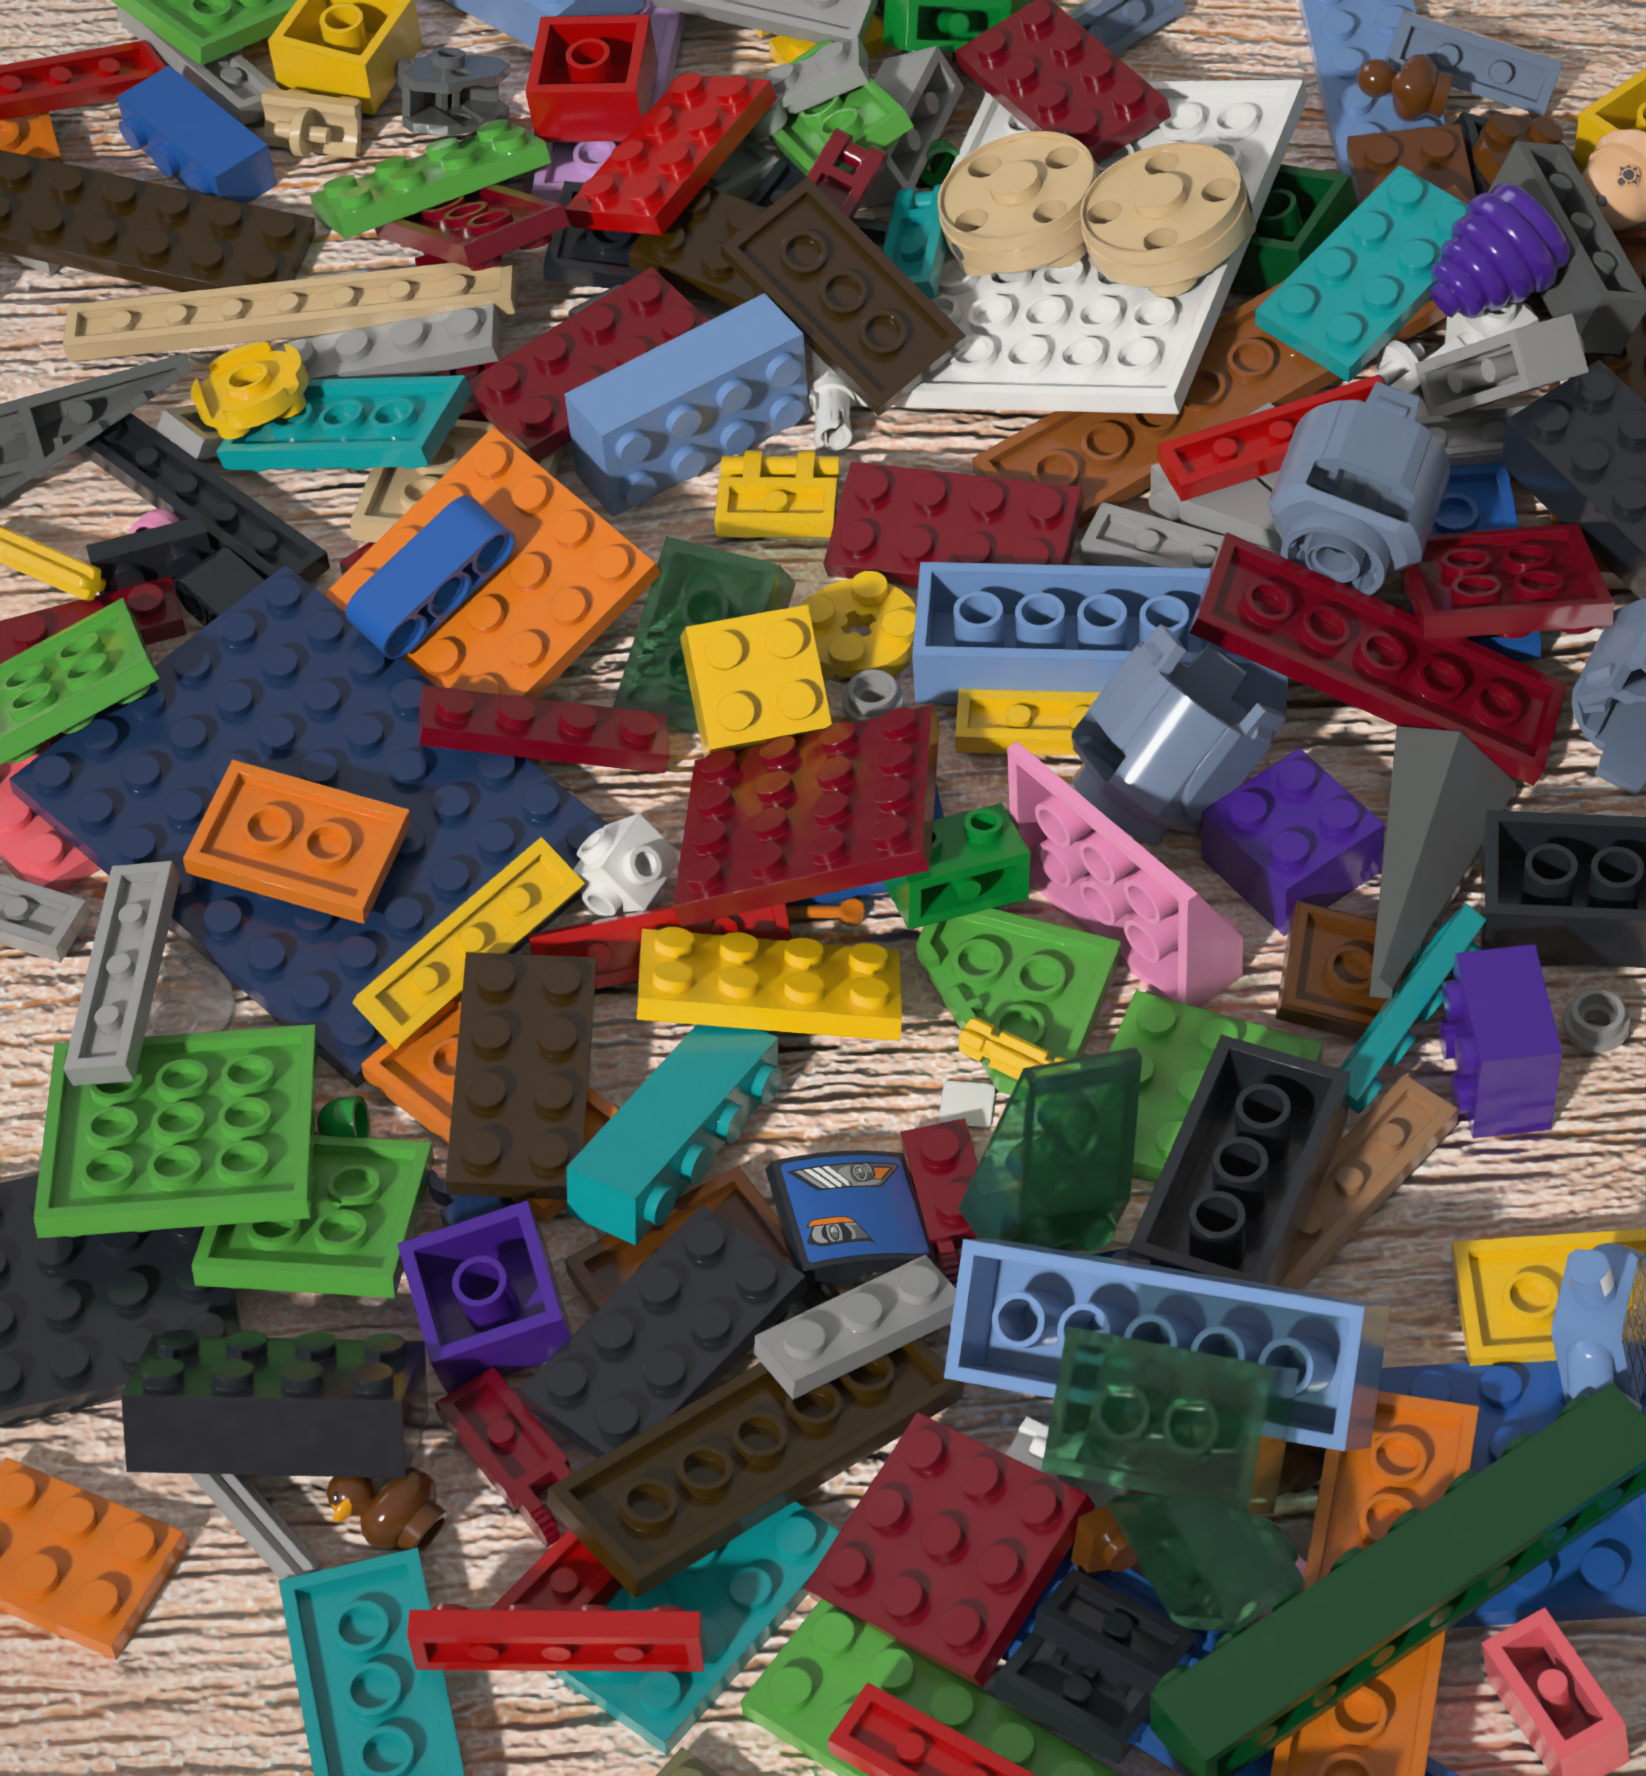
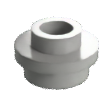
[842,669,904,723]
[1563,989,1630,1052]

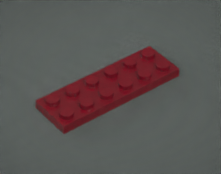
[1189,532,1567,786]

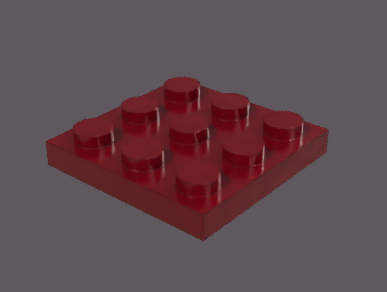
[1400,523,1614,643]
[804,1412,1096,1688]

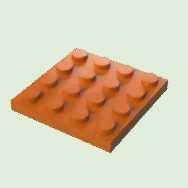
[323,427,661,699]

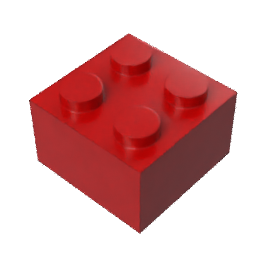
[525,15,659,143]

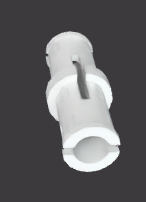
[808,352,855,451]

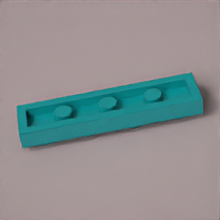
[1338,903,1487,1114]

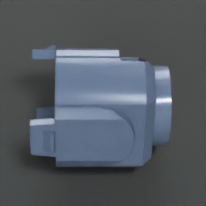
[1268,381,1450,596]
[1571,598,1646,796]
[1071,624,1287,845]

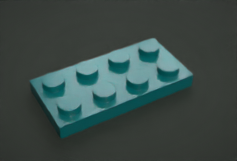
[1255,165,1467,383]
[216,375,472,472]
[556,1501,840,1755]
[278,1548,465,1776]

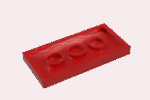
[565,73,777,235]

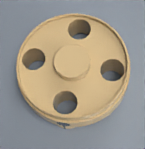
[938,131,1100,277]
[1080,142,1256,297]

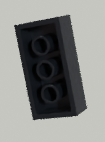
[1501,360,1646,599]
[1480,810,1646,968]
[1128,1034,1350,1286]
[121,1329,428,1478]

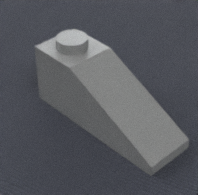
[1148,463,1283,552]

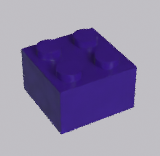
[1201,748,1385,936]
[1438,944,1562,1139]
[397,1200,573,1395]

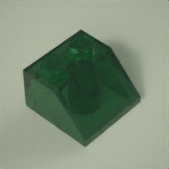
[1105,1494,1306,1632]

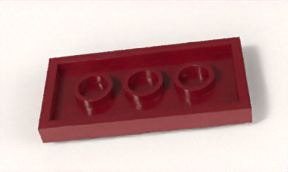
[954,0,1171,164]
[375,184,570,271]
[468,267,709,463]
[823,462,1085,587]

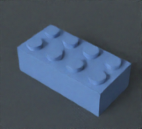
[565,293,810,517]

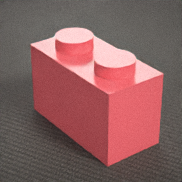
[1481,1607,1630,1776]

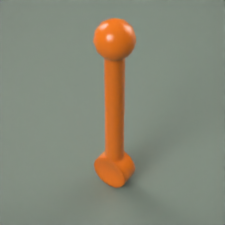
[786,898,865,926]

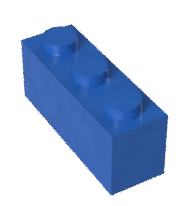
[117,65,277,204]

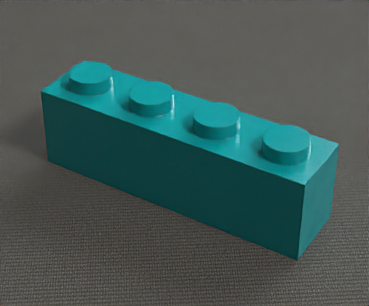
[567,1025,782,1246]

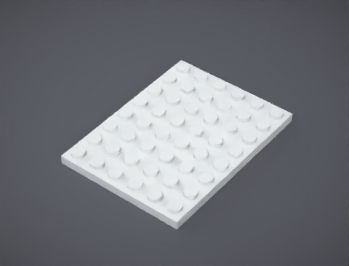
[852,80,1308,414]

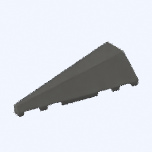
[0,353,191,500]
[1370,726,1516,999]

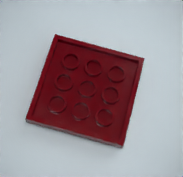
[673,705,940,927]

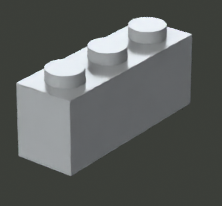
[851,46,964,210]
[1415,314,1589,417]

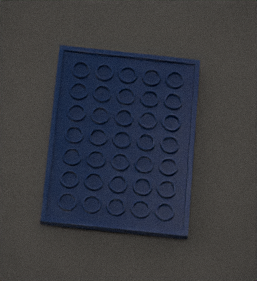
[9,565,608,1088]

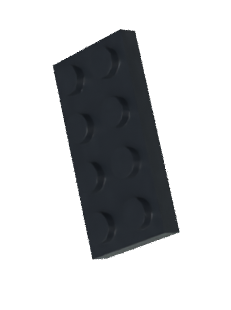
[519,1205,807,1459]

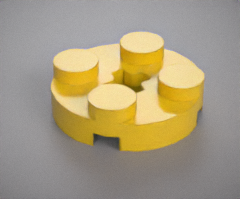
[191,342,309,440]
[800,571,916,681]

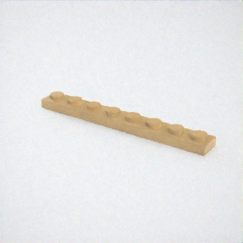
[63,256,517,362]

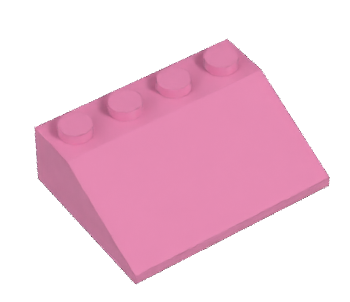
[1007,741,1244,1008]

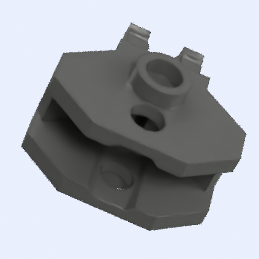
[394,47,510,136]

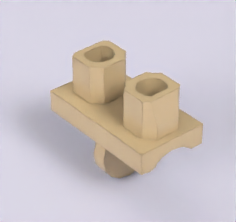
[261,88,362,158]

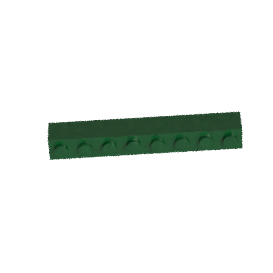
[1150,1382,1646,1776]

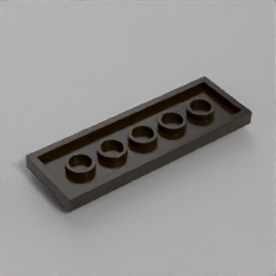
[0,150,316,292]
[547,1338,965,1599]

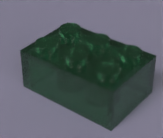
[1041,1326,1299,1514]

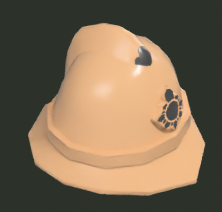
[1582,129,1646,231]

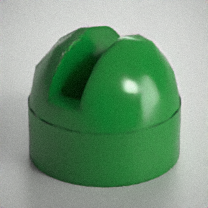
[920,138,960,187]
[317,1096,370,1138]

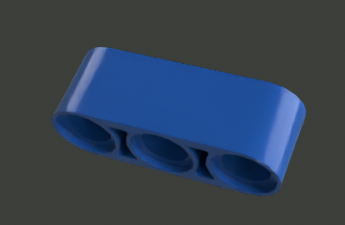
[345,495,516,659]

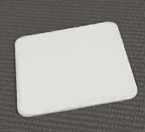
[938,1081,996,1128]

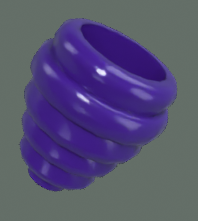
[1429,182,1570,319]

